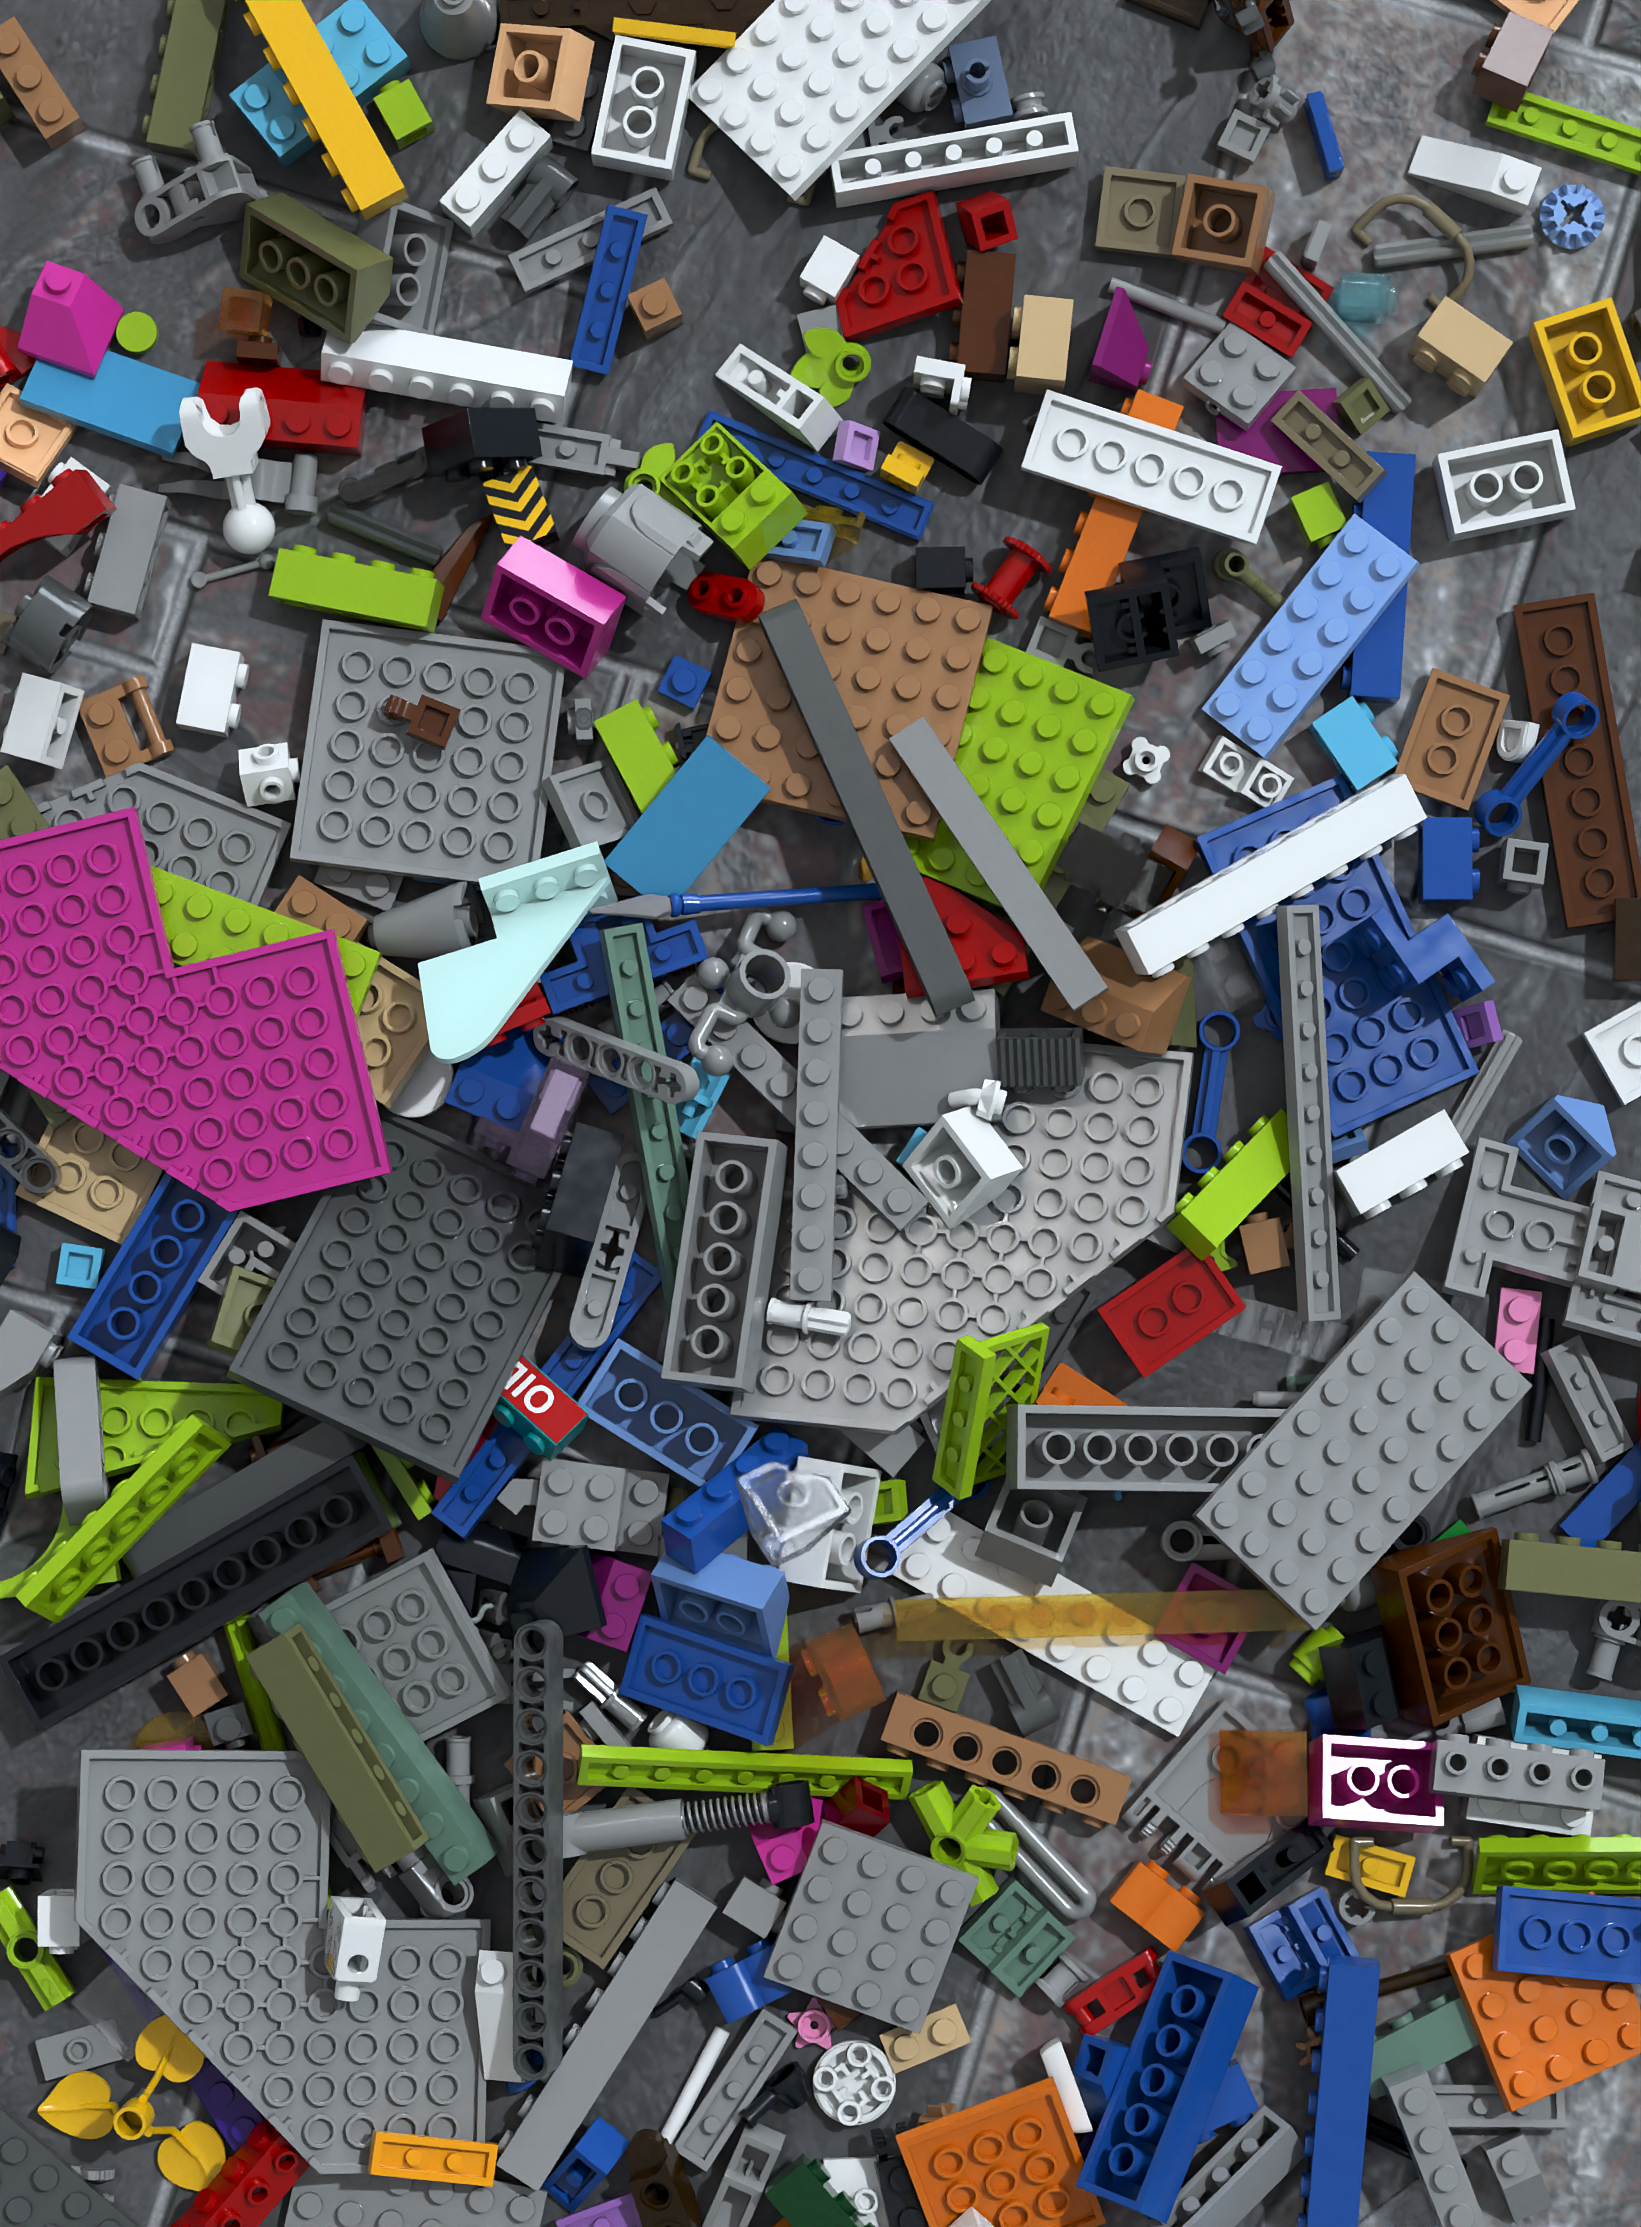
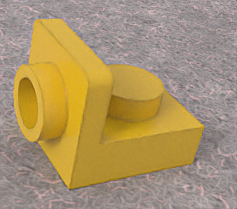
[880,441,934,495]

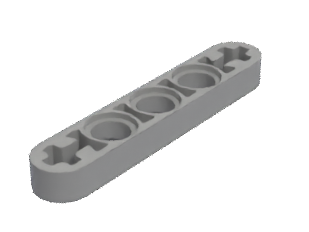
[533,1016,699,1104]

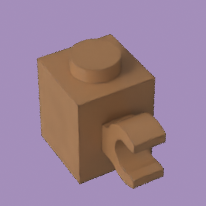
[1236,1212,1294,1276]

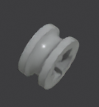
[1010,92,1049,122]
[1337,1887,1376,1926]

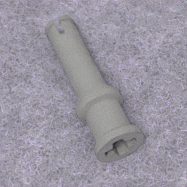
[1471,1448,1599,1520]

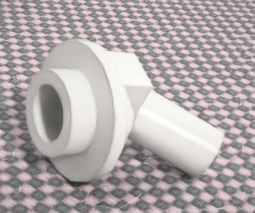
[948,1079,1007,1121]

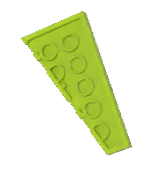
[25,1377,284,1500]

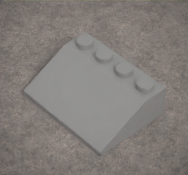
[839,989,1003,1129]

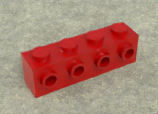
[170,2119,310,2227]

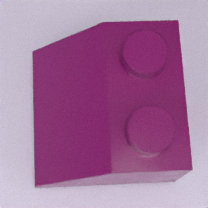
[577,1549,652,1652]

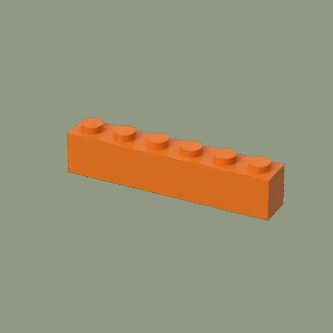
[1043,389,1184,640]

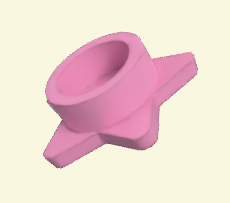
[787,1997,835,2050]

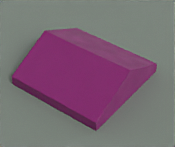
[1152,1562,1265,1675]

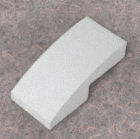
[1197,735,1294,809]

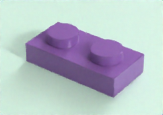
[556,2191,642,2227]

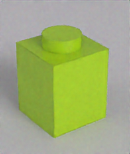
[373,79,435,150]
[1287,481,1347,550]

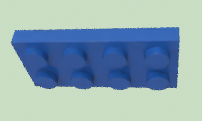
[619,1613,795,1746]
[1491,1886,1641,1985]

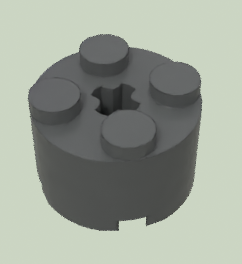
[1,575,95,674]

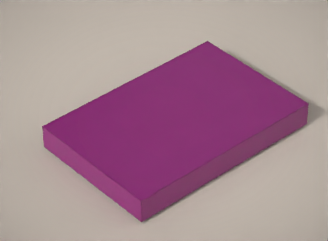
[1213,388,1339,475]

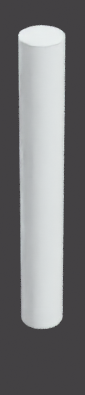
[660,2026,730,2145]

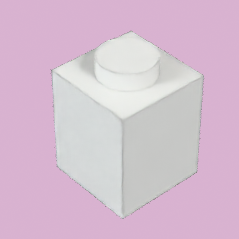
[800,235,860,305]

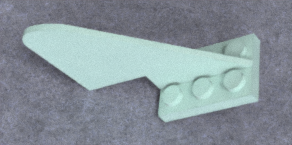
[418,841,618,1064]

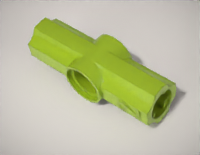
[0,1886,77,2012]

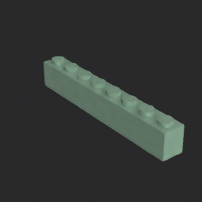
[258,1580,501,1886]

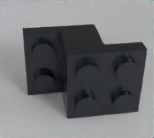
[1084,547,1212,672]

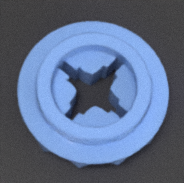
[1540,184,1605,249]

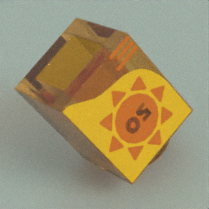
[218,287,273,337]

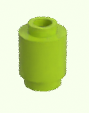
[1288,1624,1344,1687]

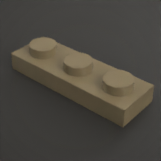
[1271,390,1388,503]

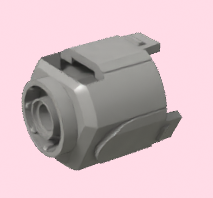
[572,484,714,625]

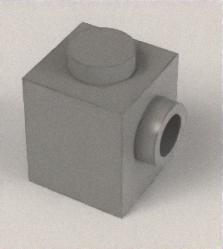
[1496,838,1549,895]
[722,1874,787,1939]

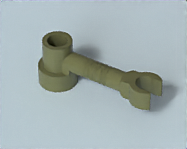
[1211,548,1287,614]

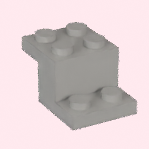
[532,1457,671,1556]

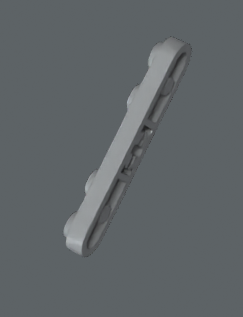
[568,1152,647,1351]

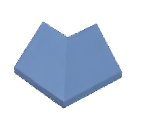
[1506,1095,1617,1200]

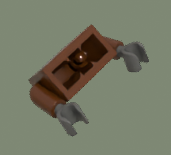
[1212,0,1295,83]

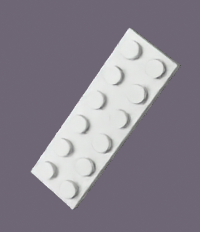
[1021,389,1282,547]

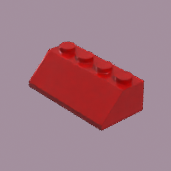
[198,360,368,457]

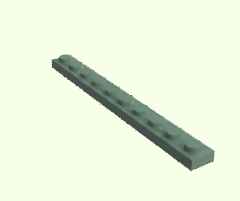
[599,923,689,1321]

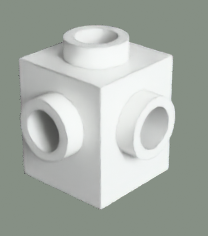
[238,742,301,807]

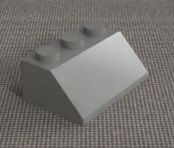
[355,202,454,335]

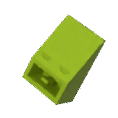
[659,421,809,570]

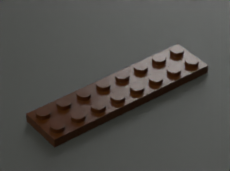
[1511,593,1641,929]

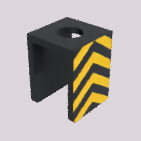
[483,466,560,551]

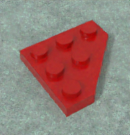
[836,190,963,342]
[899,877,1030,999]

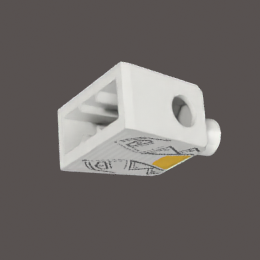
[324,1896,386,2002]

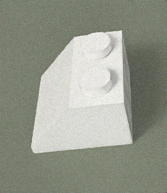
[902,1105,1023,1229]

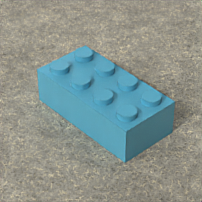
[229,0,412,169]

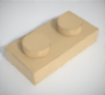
[879,2002,971,2074]

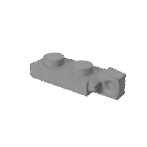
[527,422,641,478]

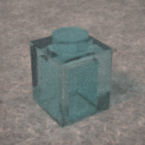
[1336,272,1397,324]

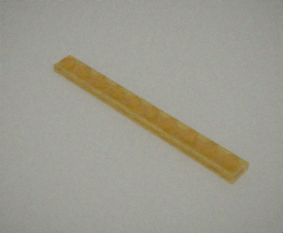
[896,1589,1311,1641]

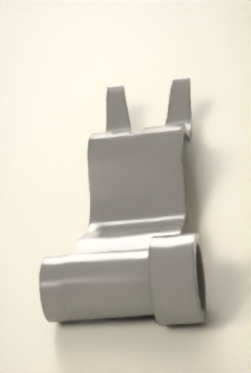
[158,452,318,516]

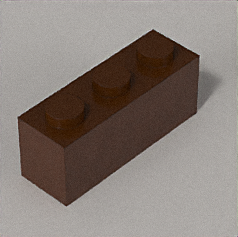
[949,249,1016,383]

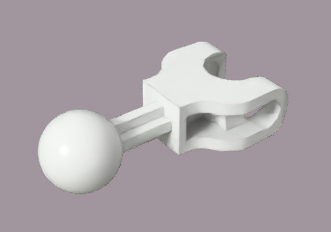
[179,387,275,554]

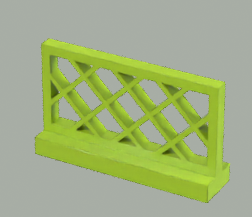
[932,1322,1050,1500]

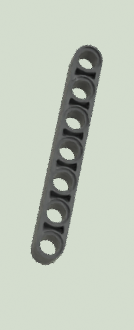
[122,1422,371,1579]

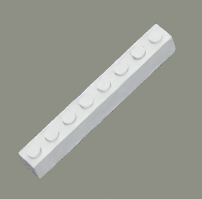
[1114,774,1427,978]

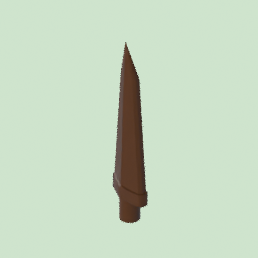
[419,514,494,632]

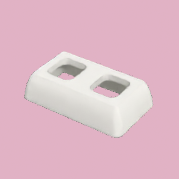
[1039,2036,1093,2133]

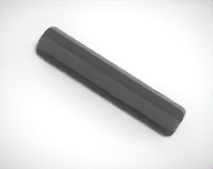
[326,502,443,567]

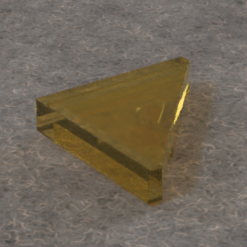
[801,503,866,545]

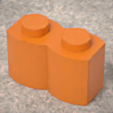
[1107,1859,1206,1953]

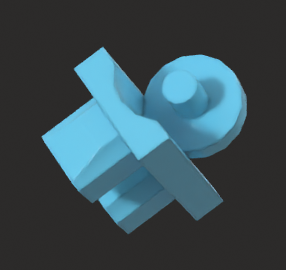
[675,1057,731,1140]

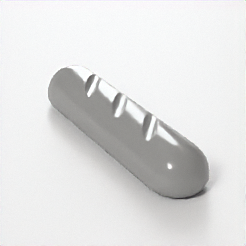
[979,1786,1097,1920]

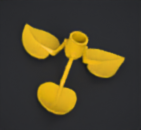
[37,2014,226,2192]

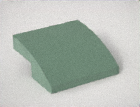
[957,1875,1076,1998]

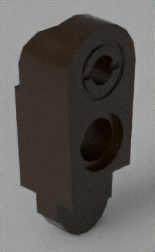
[625,2129,701,2227]

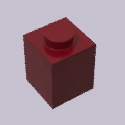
[824,1775,890,1837]

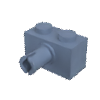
[941,36,1013,130]

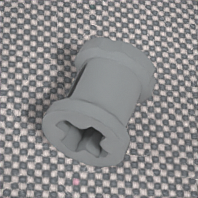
[1034,1952,1089,2008]

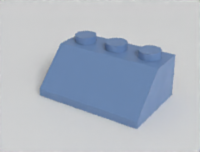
[651,1550,790,1658]

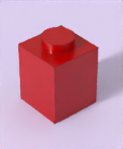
[955,190,1018,252]

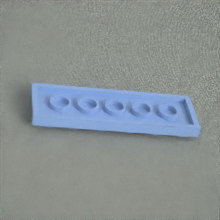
[1202,513,1421,760]

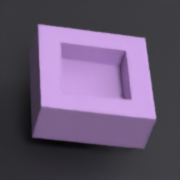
[832,420,880,472]

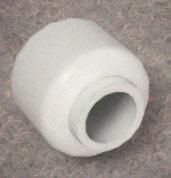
[647,1709,709,1750]

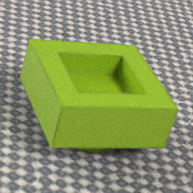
[872,1479,908,1527]

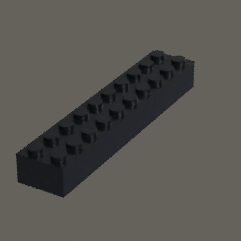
[0,1451,403,1731]

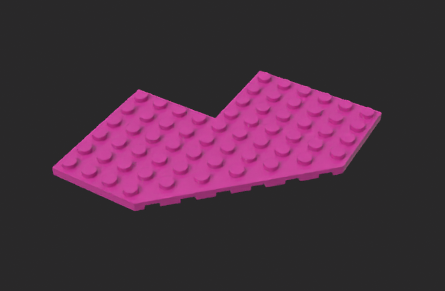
[0,807,393,1212]

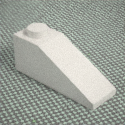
[1407,135,1542,217]
[715,344,843,452]
[475,1950,538,2083]

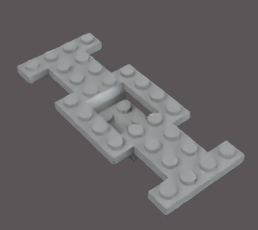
[1441,1137,1641,1347]

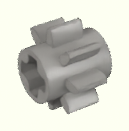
[1249,74,1300,127]

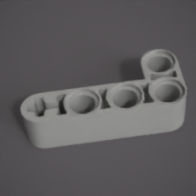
[53,1355,111,1526]

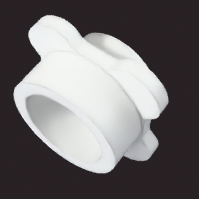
[1123,737,1170,784]

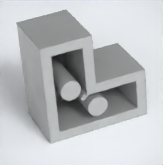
[198,1210,296,1295]

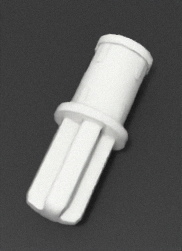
[766,1297,851,1336]

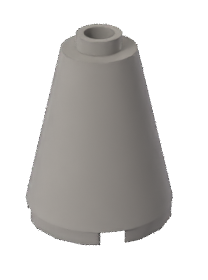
[419,0,500,61]
[368,881,486,959]

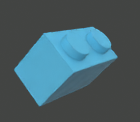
[1308,696,1399,795]

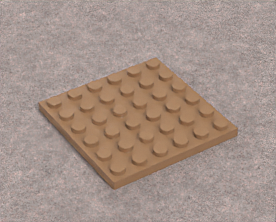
[706,558,993,842]

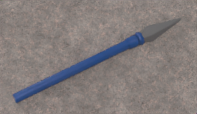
[589,883,882,920]

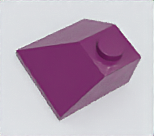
[1088,286,1153,395]

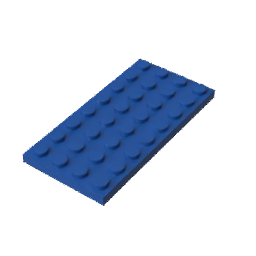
[1193,774,1480,1139]

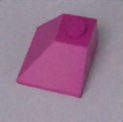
[17,261,124,379]
[748,1796,828,1885]

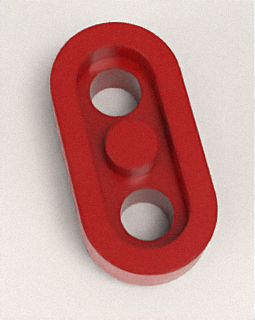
[687,572,765,623]

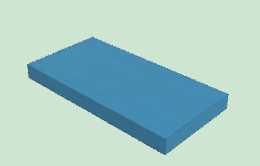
[19,350,200,459]
[604,735,772,896]

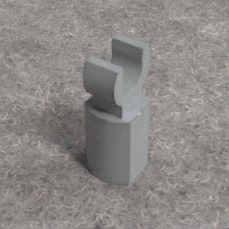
[1436,1697,1506,1740]

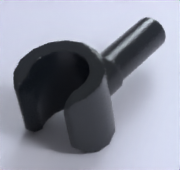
[653,1976,710,2017]

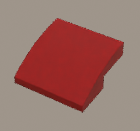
[1222,246,1335,358]

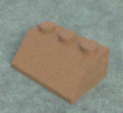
[1040,936,1192,1055]

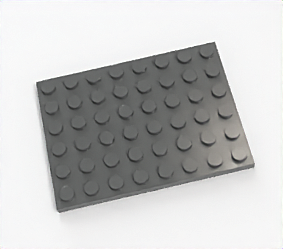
[227,1105,563,1484]

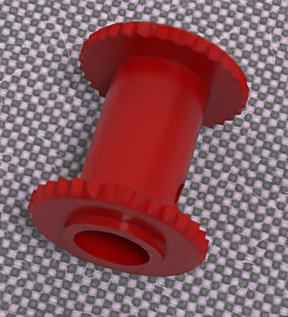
[971,537,1052,620]

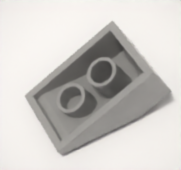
[0,1309,65,1400]

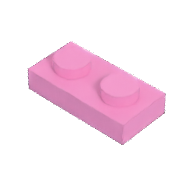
[1493,1287,1542,1374]

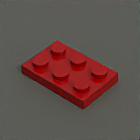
[1096,1248,1247,1379]

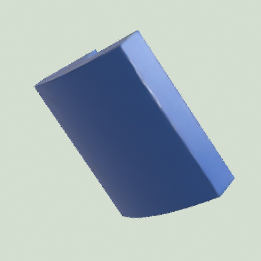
[1243,1886,1360,2001]

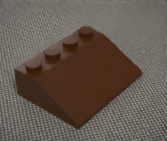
[1370,1527,1531,1727]

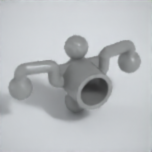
[688,908,800,1077]

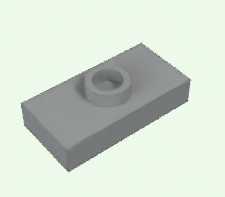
[35,2016,128,2081]

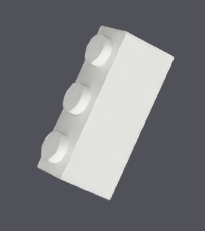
[439,109,553,238]

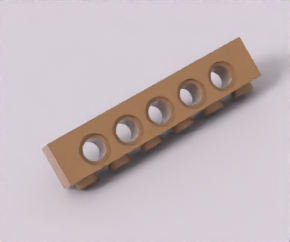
[880,1691,1132,1829]

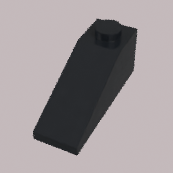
[1203,1816,1335,1926]

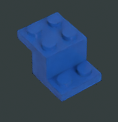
[1352,907,1496,1002]

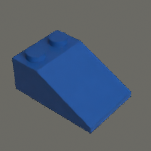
[444,1014,566,1137]

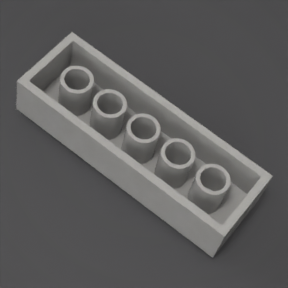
[661,1131,790,1394]

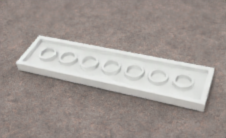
[892,1512,1216,1737]

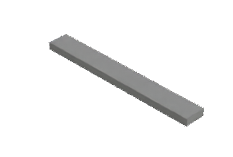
[889,716,1109,1012]

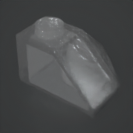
[736,1461,851,1568]

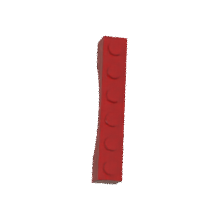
[0,468,117,563]

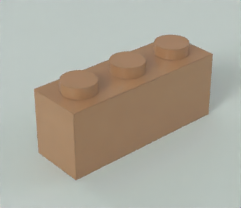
[0,16,87,151]

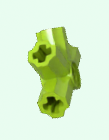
[908,1780,1019,1907]

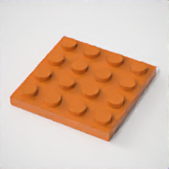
[1444,1891,1641,2112]
[895,2077,1106,2227]

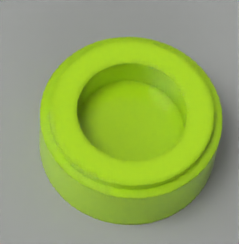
[116,312,159,355]

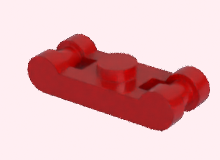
[1063,1945,1161,2037]

